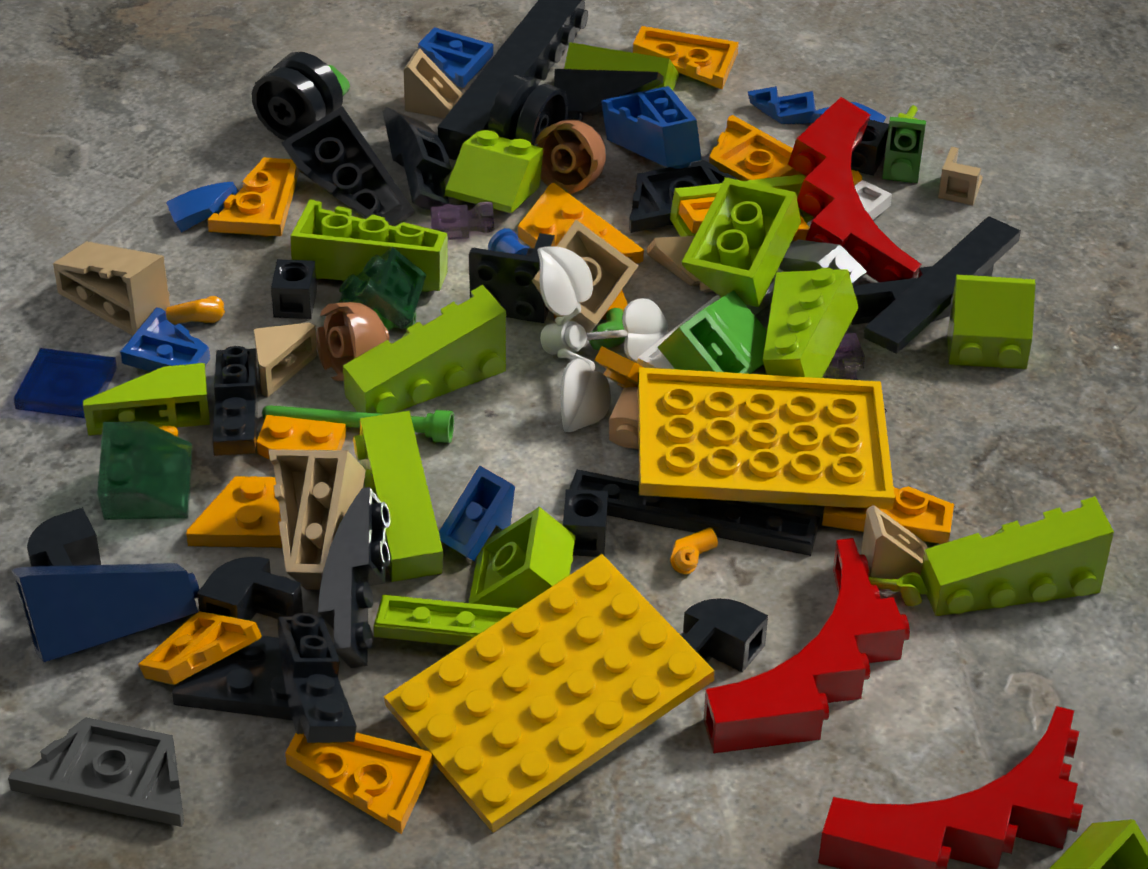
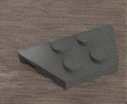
[8,717,184,827]

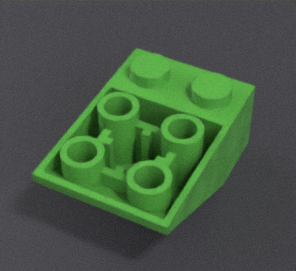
[657,290,767,374]

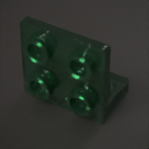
[338,247,427,330]

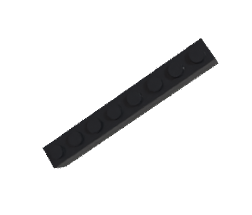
[437,0,588,160]

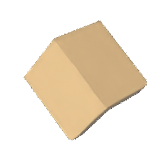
[938,147,983,205]

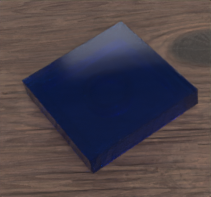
[13,348,117,418]

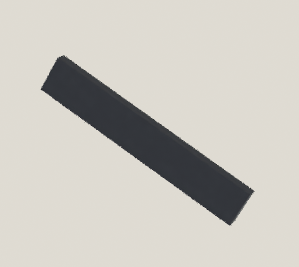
[863,216,1021,354]
[569,469,820,556]

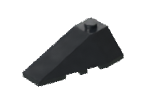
[281,106,415,226]

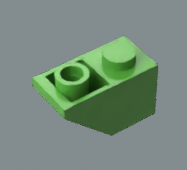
[882,116,926,183]

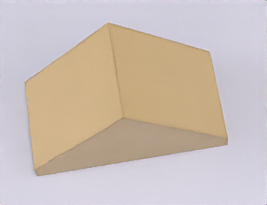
[403,48,463,118]
[254,323,318,397]
[861,505,927,580]

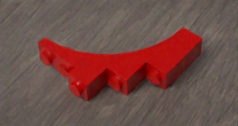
[788,97,922,282]
[703,538,910,754]
[818,706,1083,869]

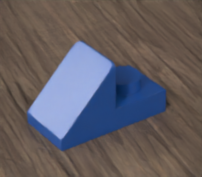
[439,465,515,561]

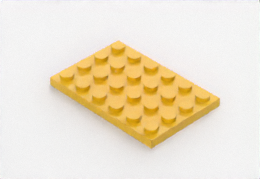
[638,367,895,510]
[384,554,714,833]

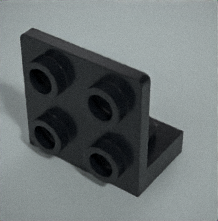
[469,233,555,323]

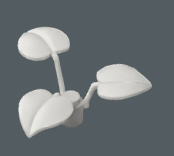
[537,247,669,432]

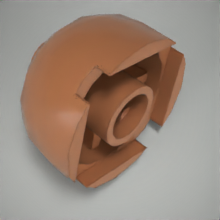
[534,120,606,194]
[316,302,389,381]

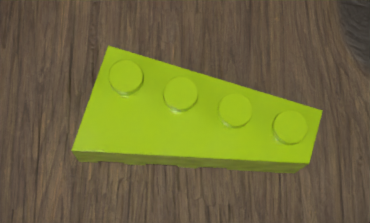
[290,199,448,292]
[763,268,859,378]
[343,285,506,414]
[353,411,443,582]
[920,496,1114,616]

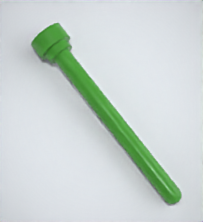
[262,405,454,443]

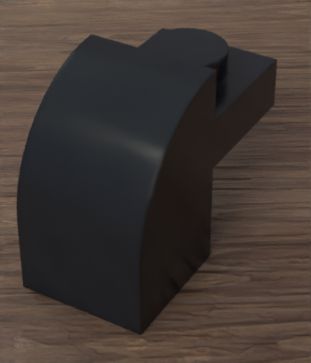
[27,507,101,567]
[197,557,304,621]
[680,598,768,673]

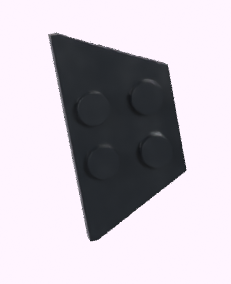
[629,160,738,233]
[172,636,293,720]

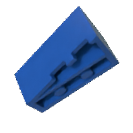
[601,86,702,169]

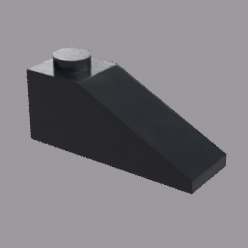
[554,69,664,121]

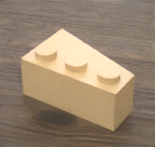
[53,241,170,336]
[268,449,366,590]

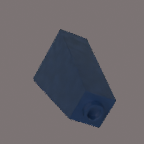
[12,563,200,662]

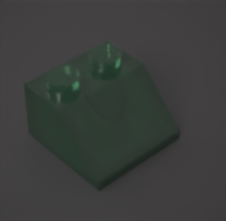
[97,421,193,520]

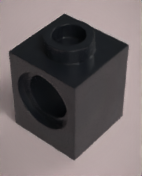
[851,119,889,176]
[271,259,317,319]
[563,489,608,557]

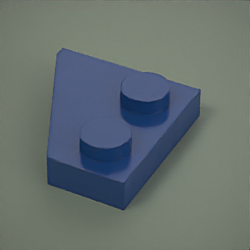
[418,27,494,88]
[120,307,210,372]

